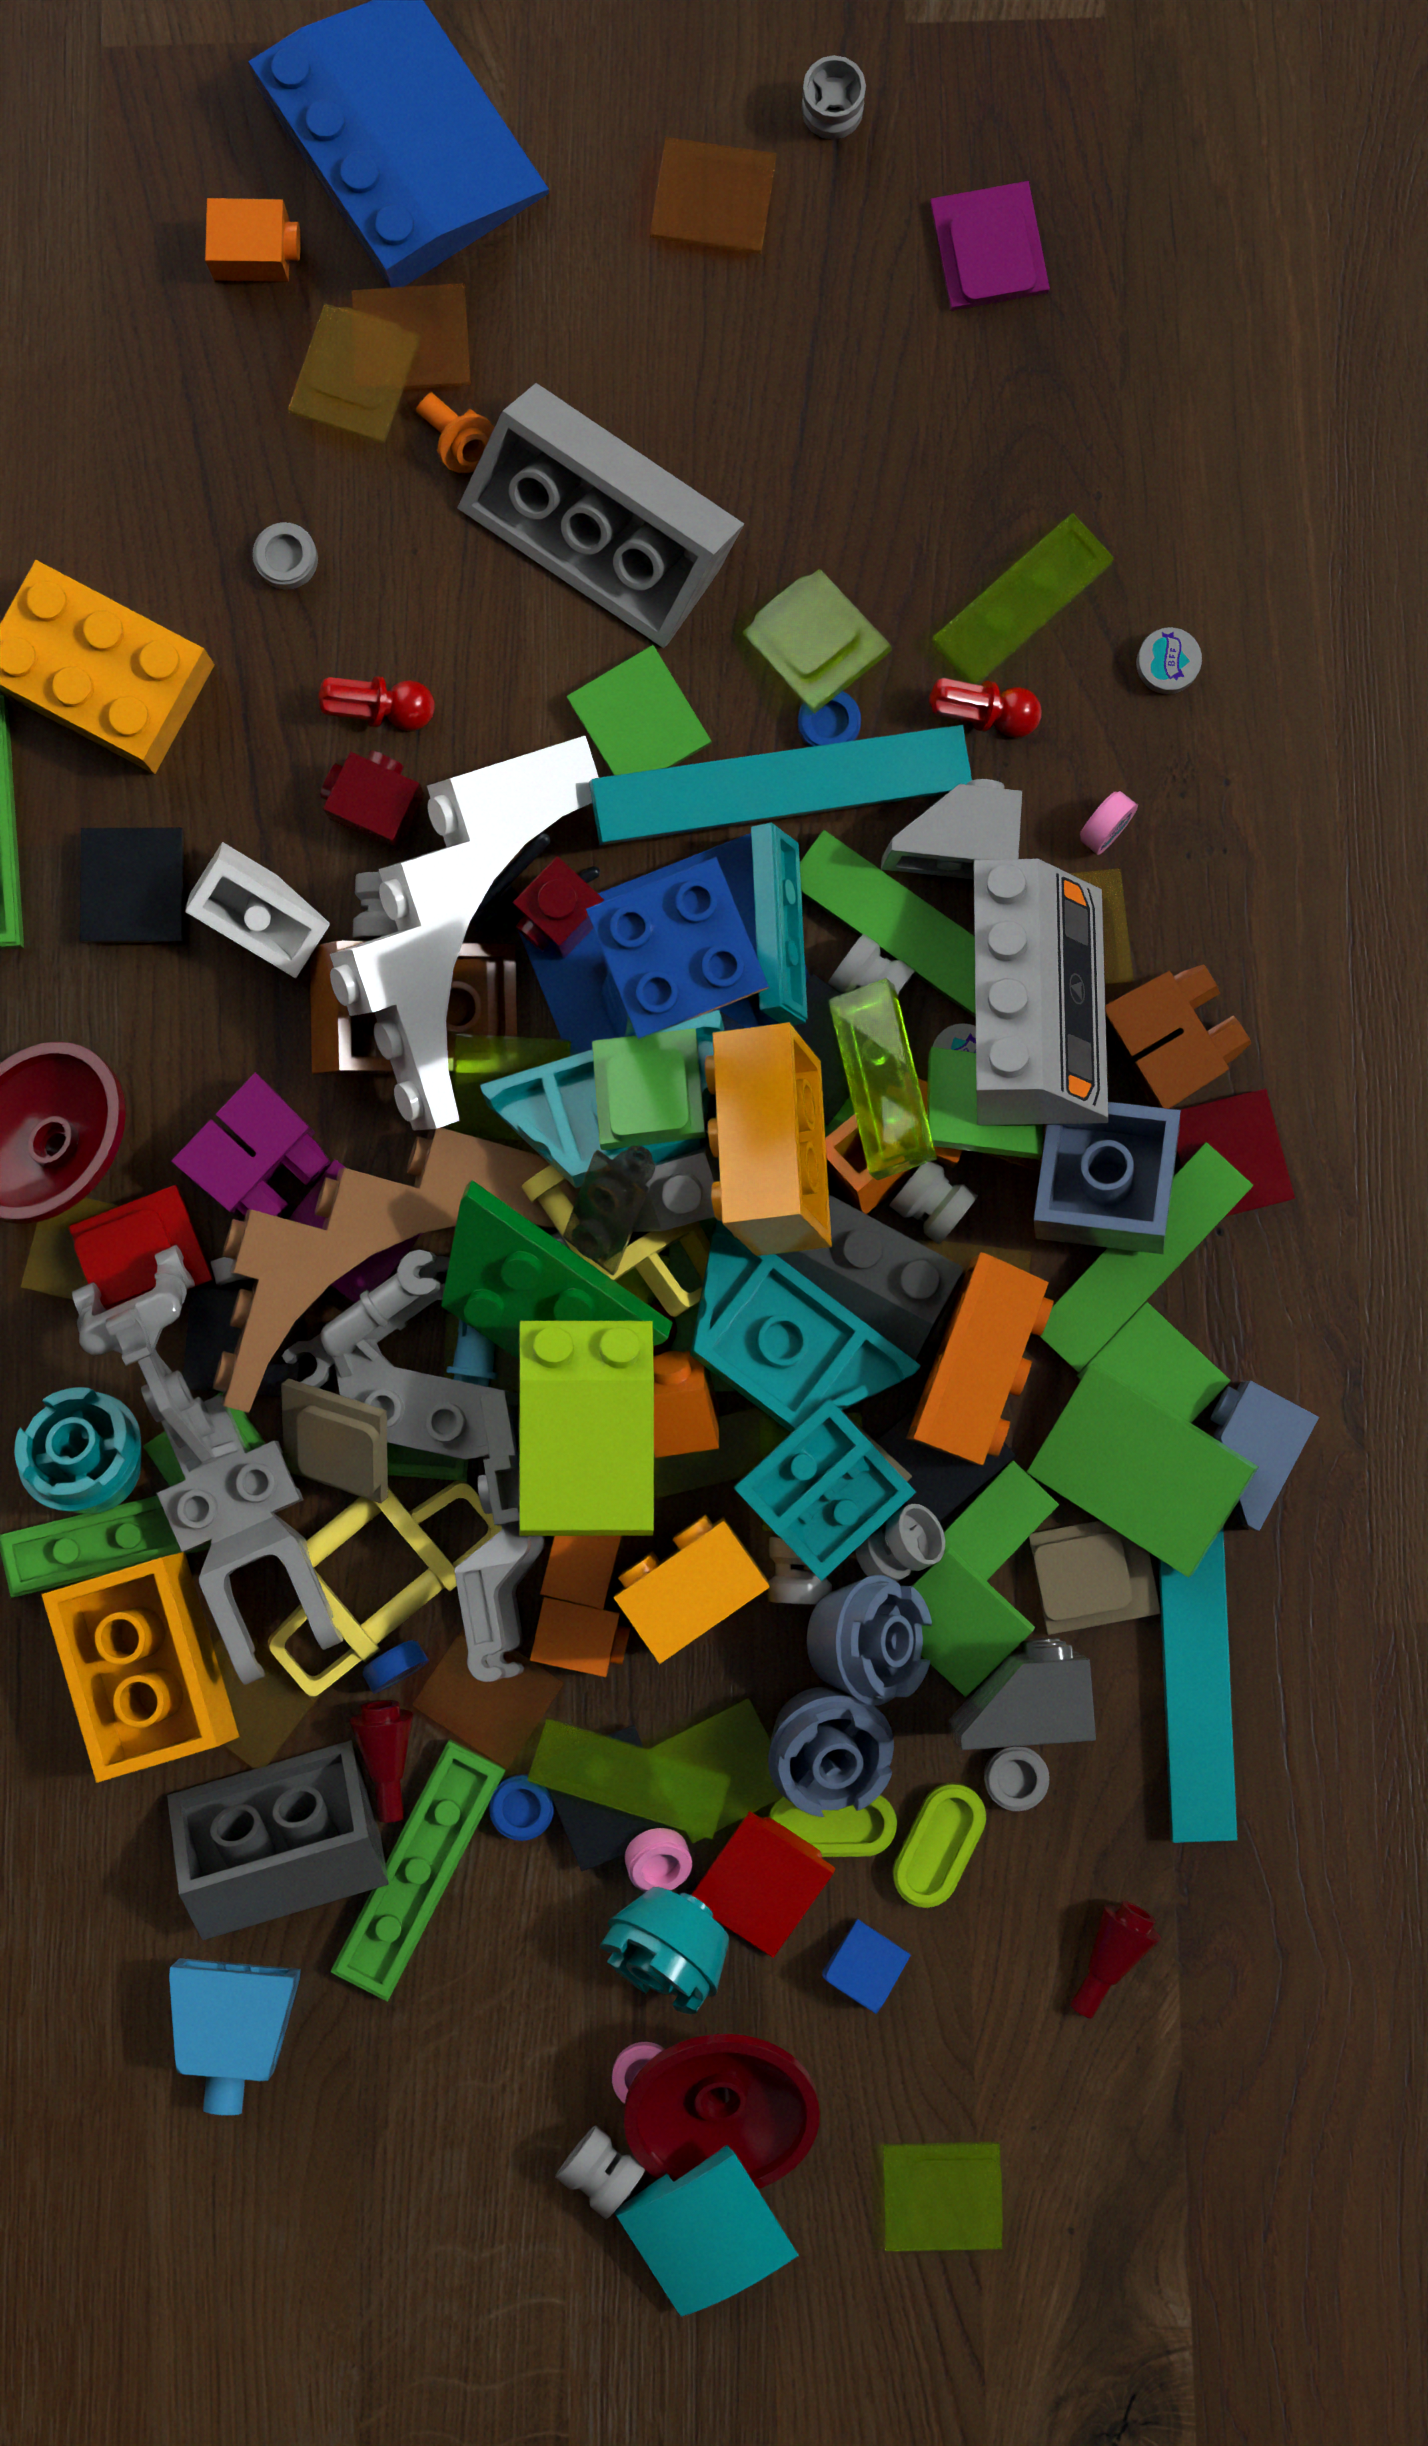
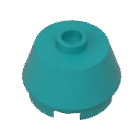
[14,1387,141,1514]
[599,1887,730,2014]

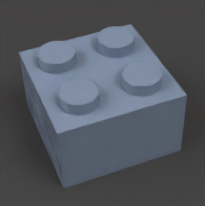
[1034,1102,1181,1254]

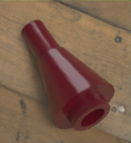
[349,1700,413,1823]
[1070,1901,1161,2019]

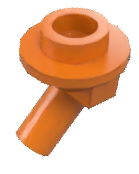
[416,392,495,473]

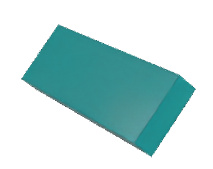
[751,822,808,1026]

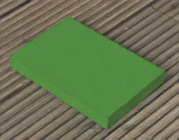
[1026,1363,1259,1578]

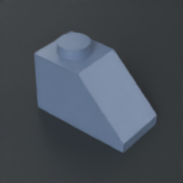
[1210,1380,1319,1531]

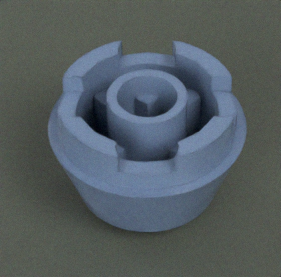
[807,1575,932,1706]
[768,1687,894,1817]

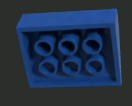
[248,0,549,294]

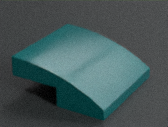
[733,1398,916,1581]
[614,2145,799,2317]

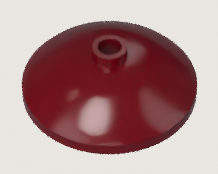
[0,1042,126,1224]
[624,2034,820,2189]

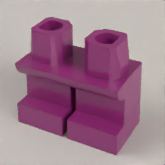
[171,1072,331,1218]

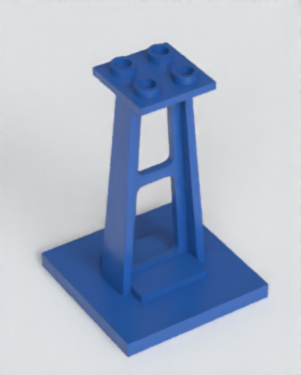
[518,833,810,1125]

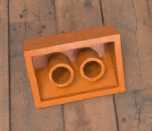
[906,1252,1054,1466]

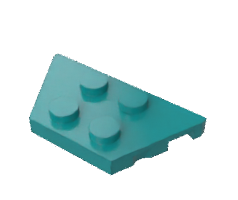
[480,1010,724,1188]
[690,1221,921,1433]

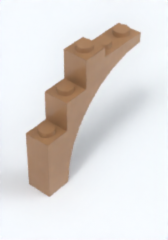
[213,1127,580,1413]

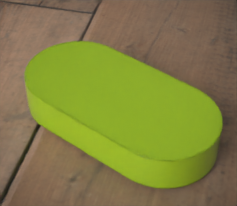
[893,1782,986,1908]
[769,1794,897,1857]

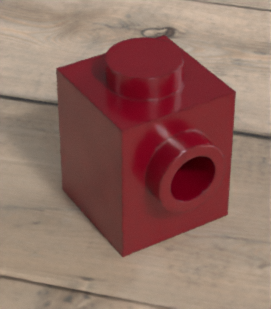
[320,750,425,851]
[513,856,604,959]

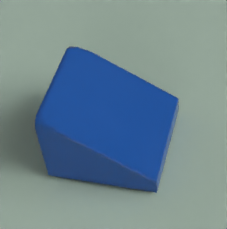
[822,1918,911,2014]

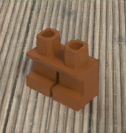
[1105,964,1251,1109]

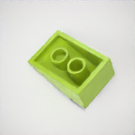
[519,1321,654,1536]

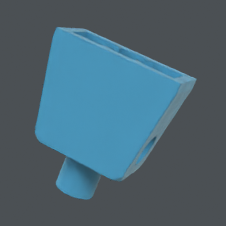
[169,1958,301,2115]

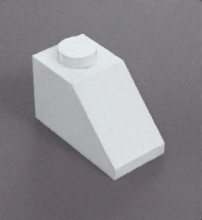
[185,842,330,978]

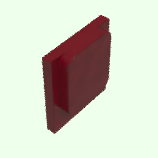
[1176,1088,1295,1217]

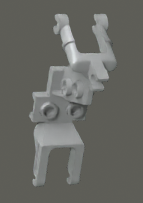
[72,1245,343,1685]
[282,1250,547,1682]

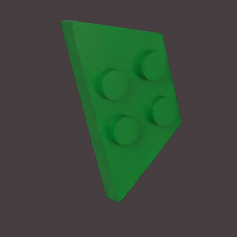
[441,1180,672,1360]

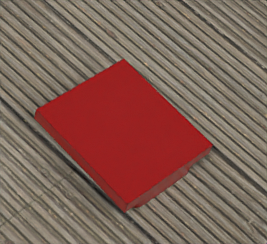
[68,1184,214,1310]
[691,1811,836,1958]

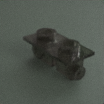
[562,1146,655,1275]

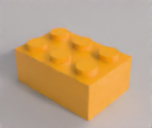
[0,560,215,774]
[705,1022,832,1256]
[614,1514,770,1664]
[41,1552,240,1783]

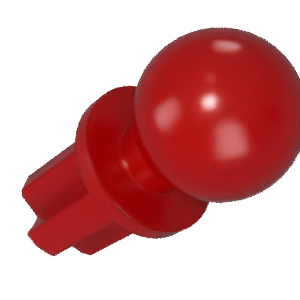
[319,676,435,731]
[929,678,1042,738]

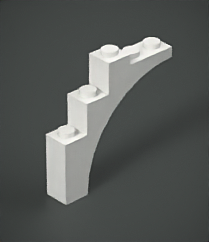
[330,736,599,1130]

